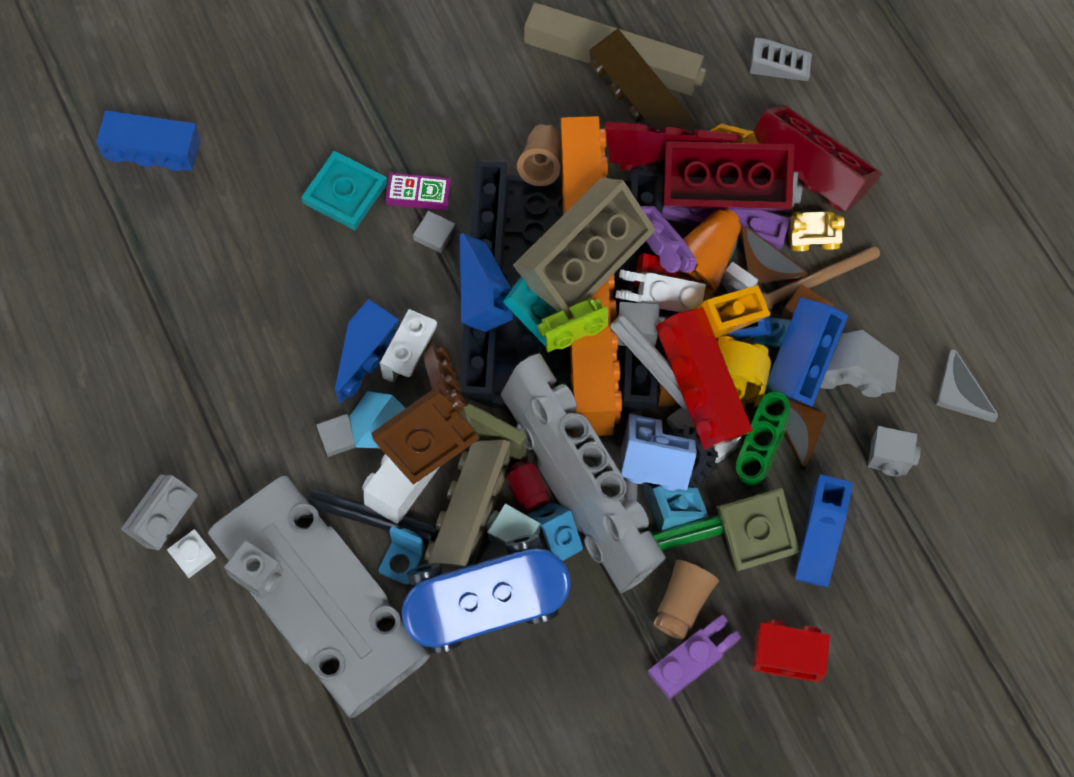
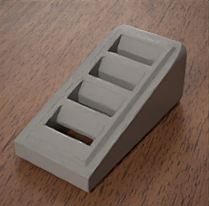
[750,37,812,81]

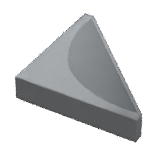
[936,349,998,423]

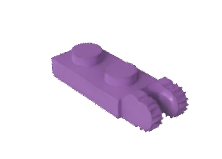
[641,206,697,273]
[648,615,742,700]

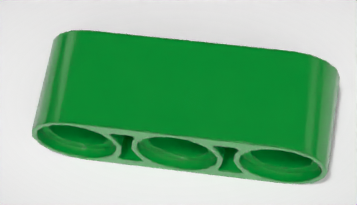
[736,391,791,488]

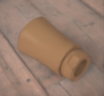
[517,124,561,186]
[653,560,719,639]

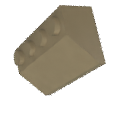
[513,178,656,319]
[424,440,510,574]

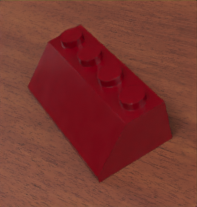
[753,105,882,211]
[663,141,795,211]

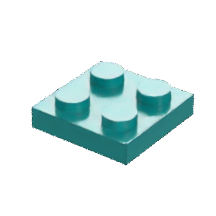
[301,151,387,231]

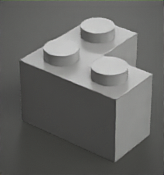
[820,330,899,397]

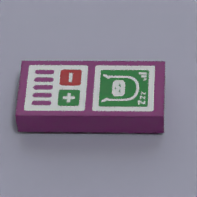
[386,173,451,211]

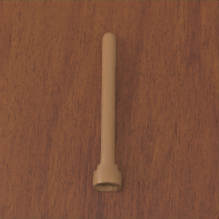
[762,247,880,310]

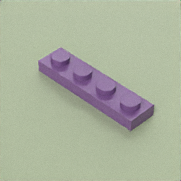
[662,208,789,250]

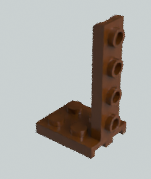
[371,339,479,485]

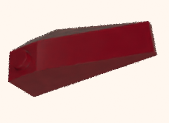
[605,122,743,172]

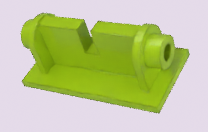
[537,298,608,352]

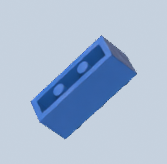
[96,110,201,171]
[766,297,849,407]

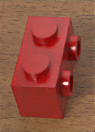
[752,620,830,683]

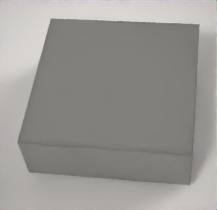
[413,211,456,253]
[316,414,356,457]

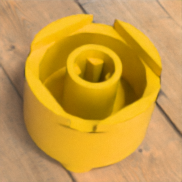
[717,336,771,409]

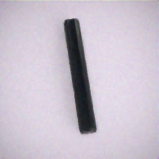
[308,489,437,543]

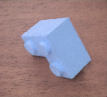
[620,414,696,491]

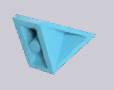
[349,391,406,448]
[642,482,709,531]

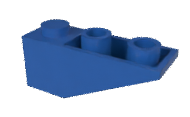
[460,233,513,332]
[335,299,400,404]
[795,474,853,588]

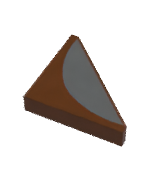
[740,226,807,283]
[772,400,827,470]

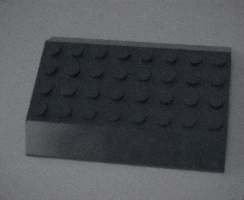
[459,161,663,415]

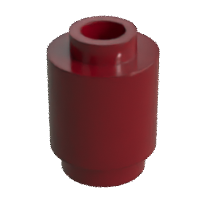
[506,460,550,512]

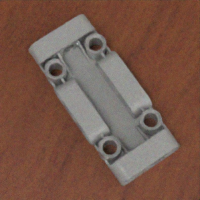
[501,354,666,593]
[208,476,430,718]

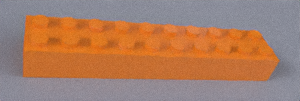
[560,116,622,437]

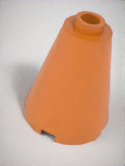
[677,209,741,296]

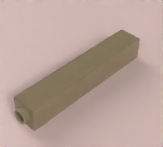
[524,2,707,96]

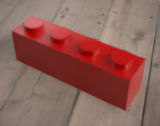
[655,308,753,450]

